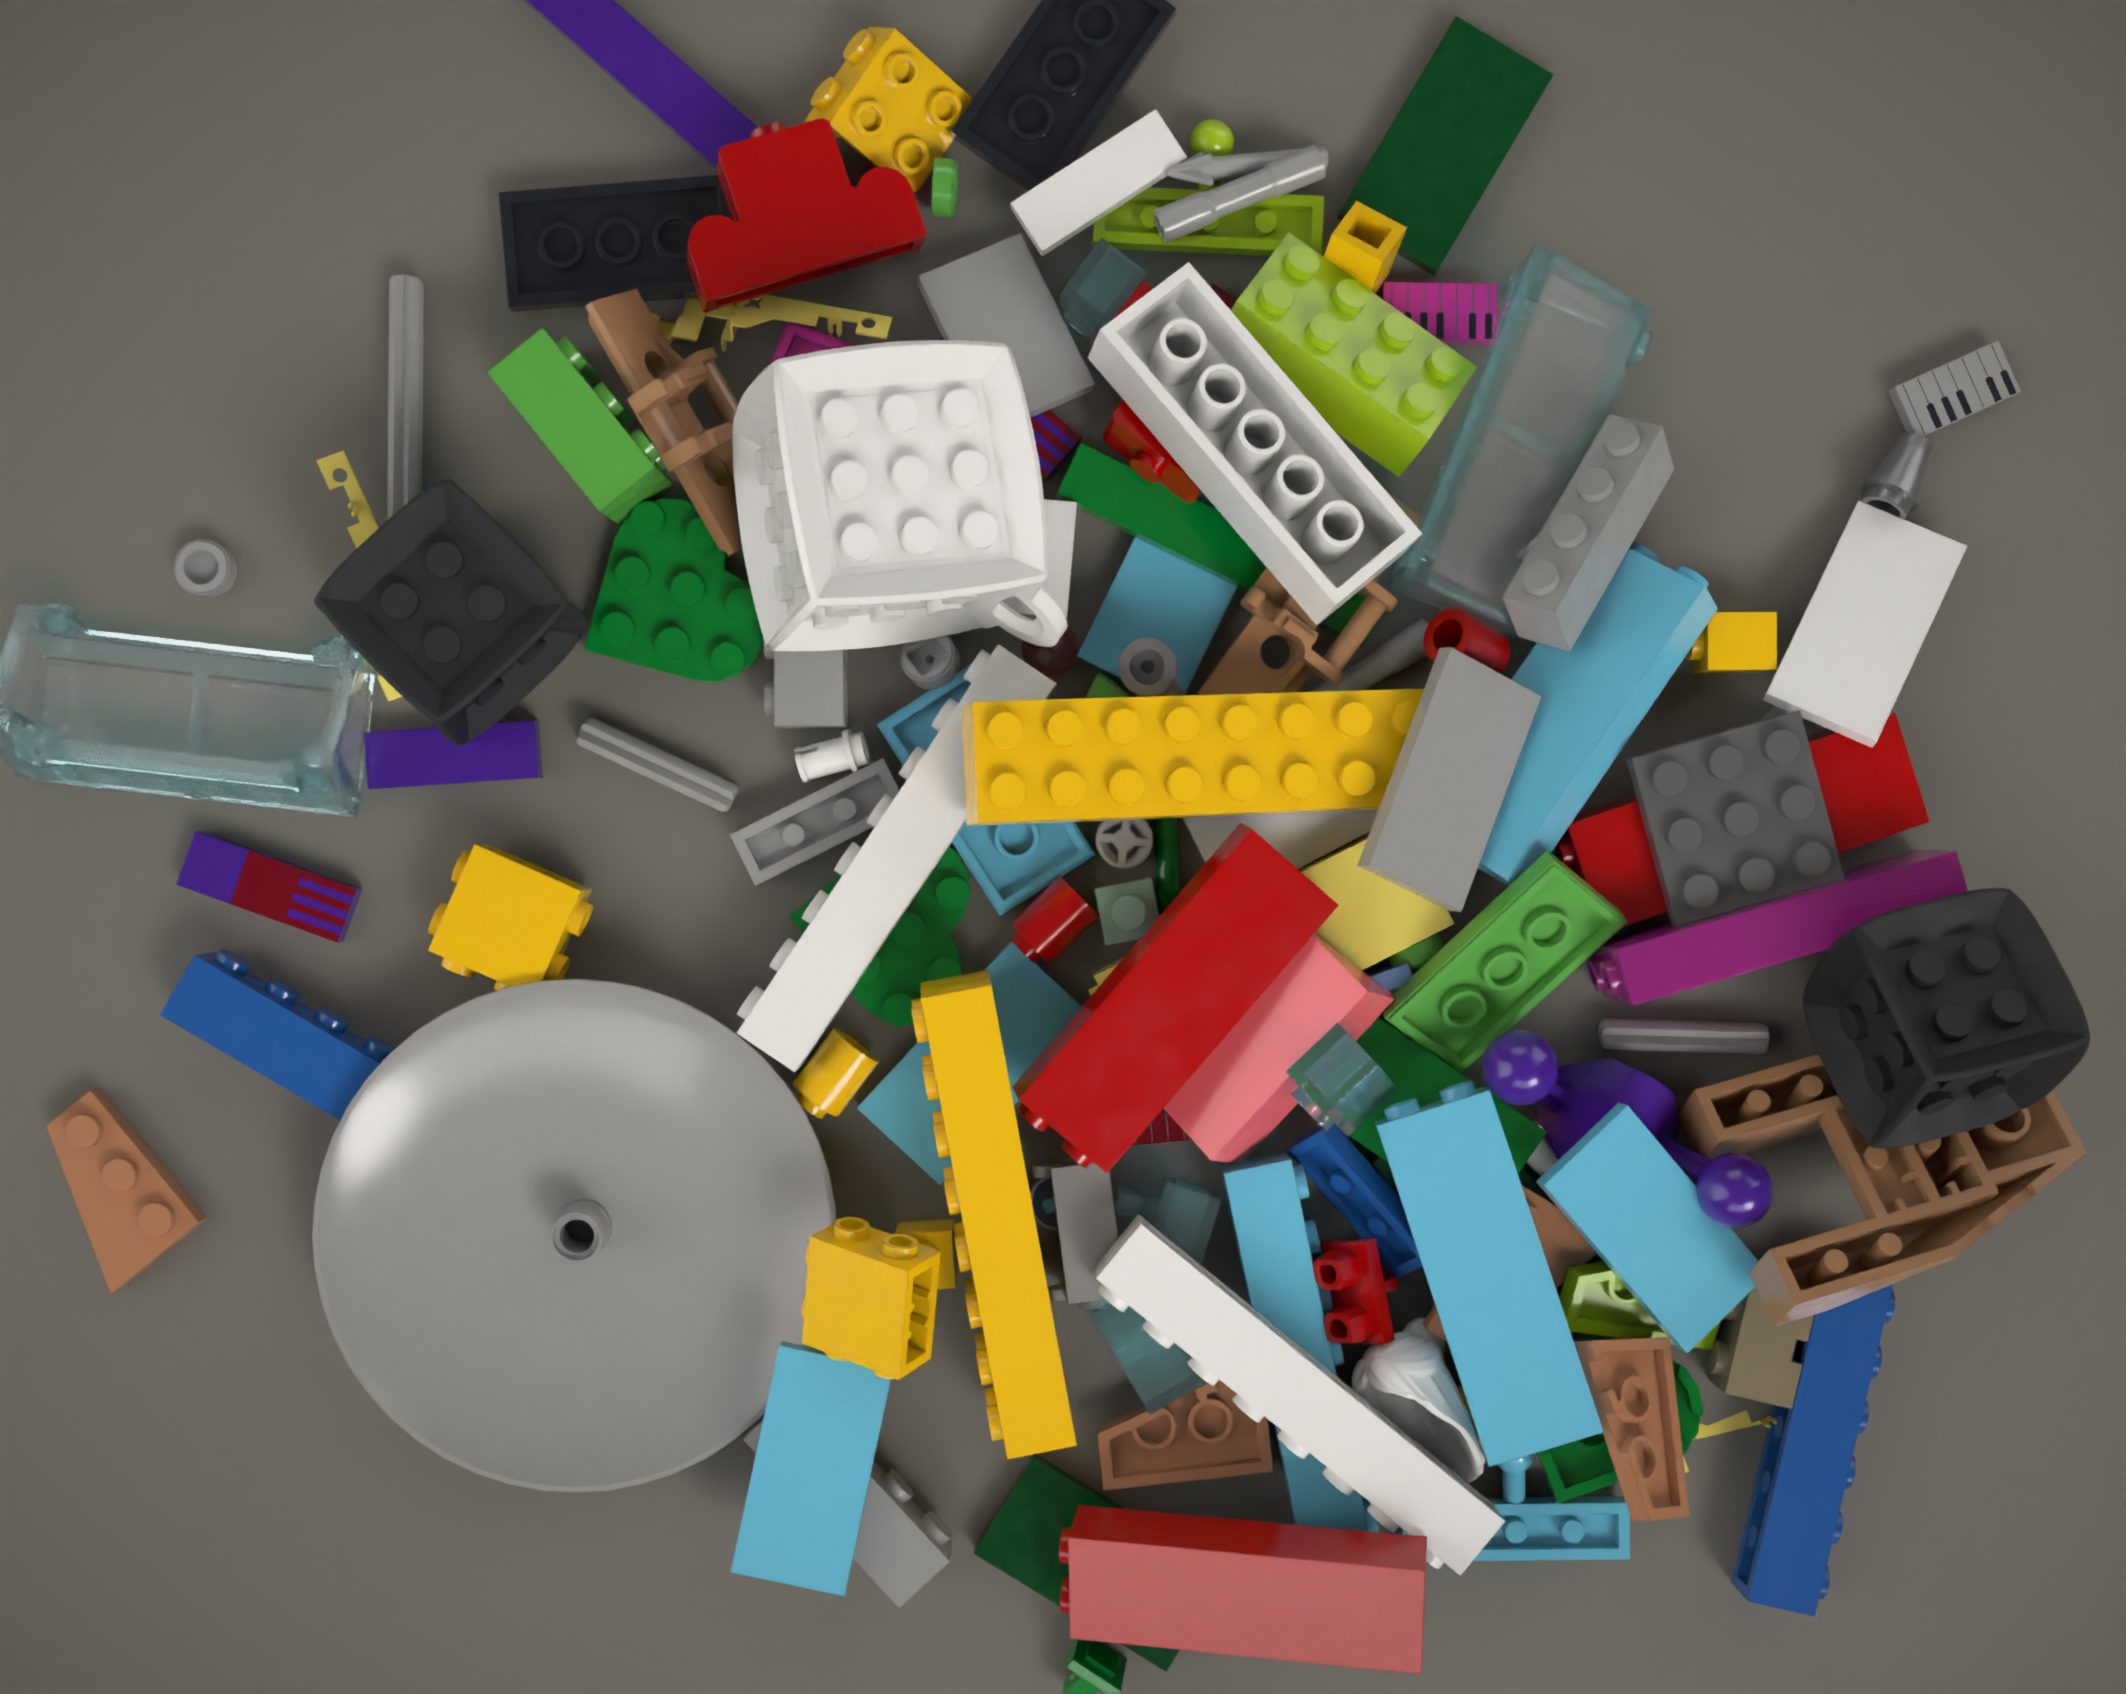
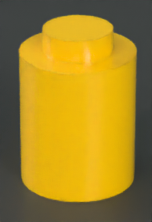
[793,1028,879,1119]

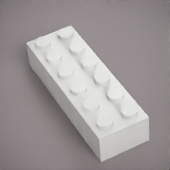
[1088,262,1423,625]

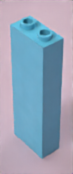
[1478,542,1718,887]
[1375,1080,1603,1467]

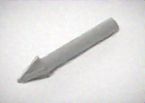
[1166,146,1328,186]

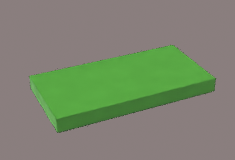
[1382,850,1628,1073]

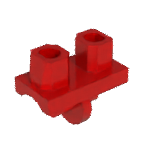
[1312,1238,1399,1345]

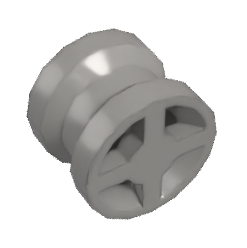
[1095,819,1153,868]

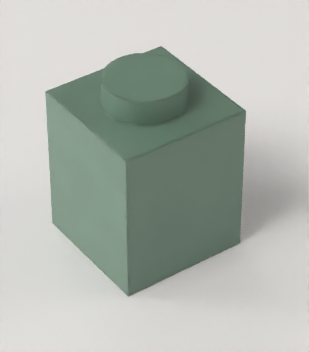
[1093,876,1159,946]

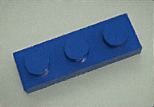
[1286,1119,1422,1278]

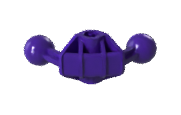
[1482,1030,1774,1228]

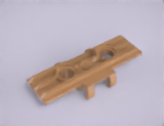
[585,289,742,556]
[1196,490,1421,695]

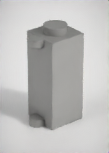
[1032,1155,1118,1309]

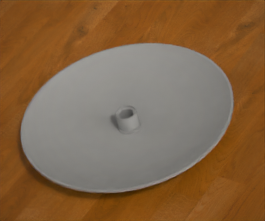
[312,978,836,1493]

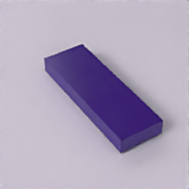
[364,721,543,789]

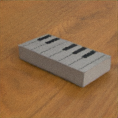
[1888,340,2021,436]

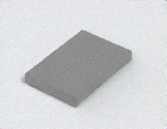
[916,233,1095,418]

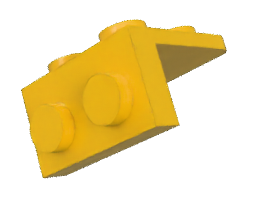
[804,27,973,192]

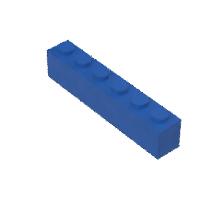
[1731,1284,1895,1617]

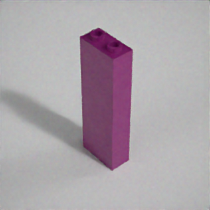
[1586,849,1968,1006]

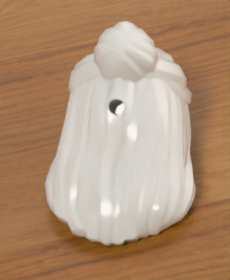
[1352,1317,1485,1483]

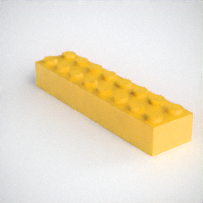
[961,689,1424,826]
[911,970,1077,1459]

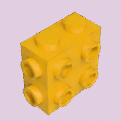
[428,843,593,990]
[801,1217,941,1380]

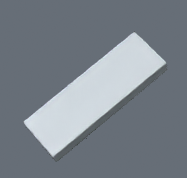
[1010,109,1188,256]

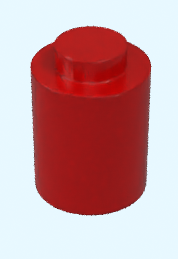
[1423,608,1510,674]
[1011,876,1099,964]

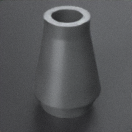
[1862,432,1933,519]

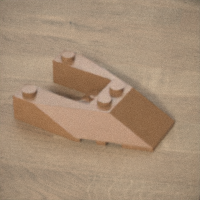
[1678,1054,2087,1327]

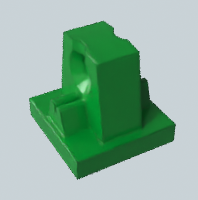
[1062,1639,1127,1694]

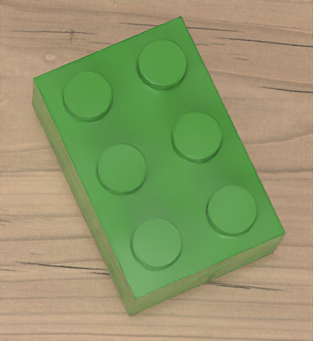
[487,328,673,526]

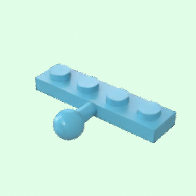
[1399,1453,1630,1562]

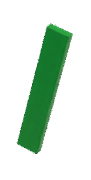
[1055,443,1371,647]

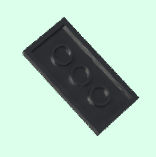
[951,0,1176,191]
[499,175,733,312]

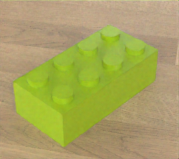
[1231,232,1477,477]

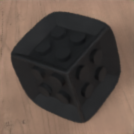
[314,479,588,746]
[1803,888,2090,1148]

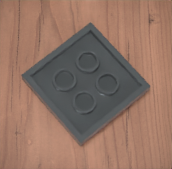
[1626,710,1845,927]

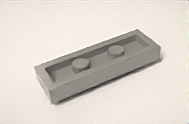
[730,758,900,886]

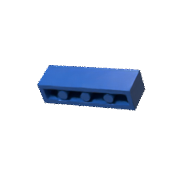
[159,949,395,1121]

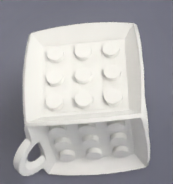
[732,340,1067,651]

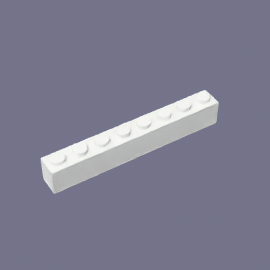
[737,644,1057,1072]
[1095,1214,1505,1576]

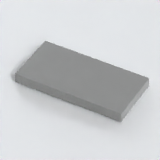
[1357,647,1541,912]

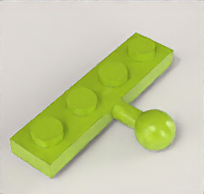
[1092,119,1324,257]

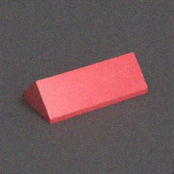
[1164,934,1395,1163]

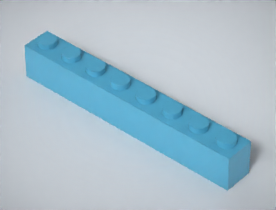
[1220,1151,1379,1532]

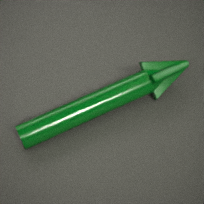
[1154,818,1180,915]

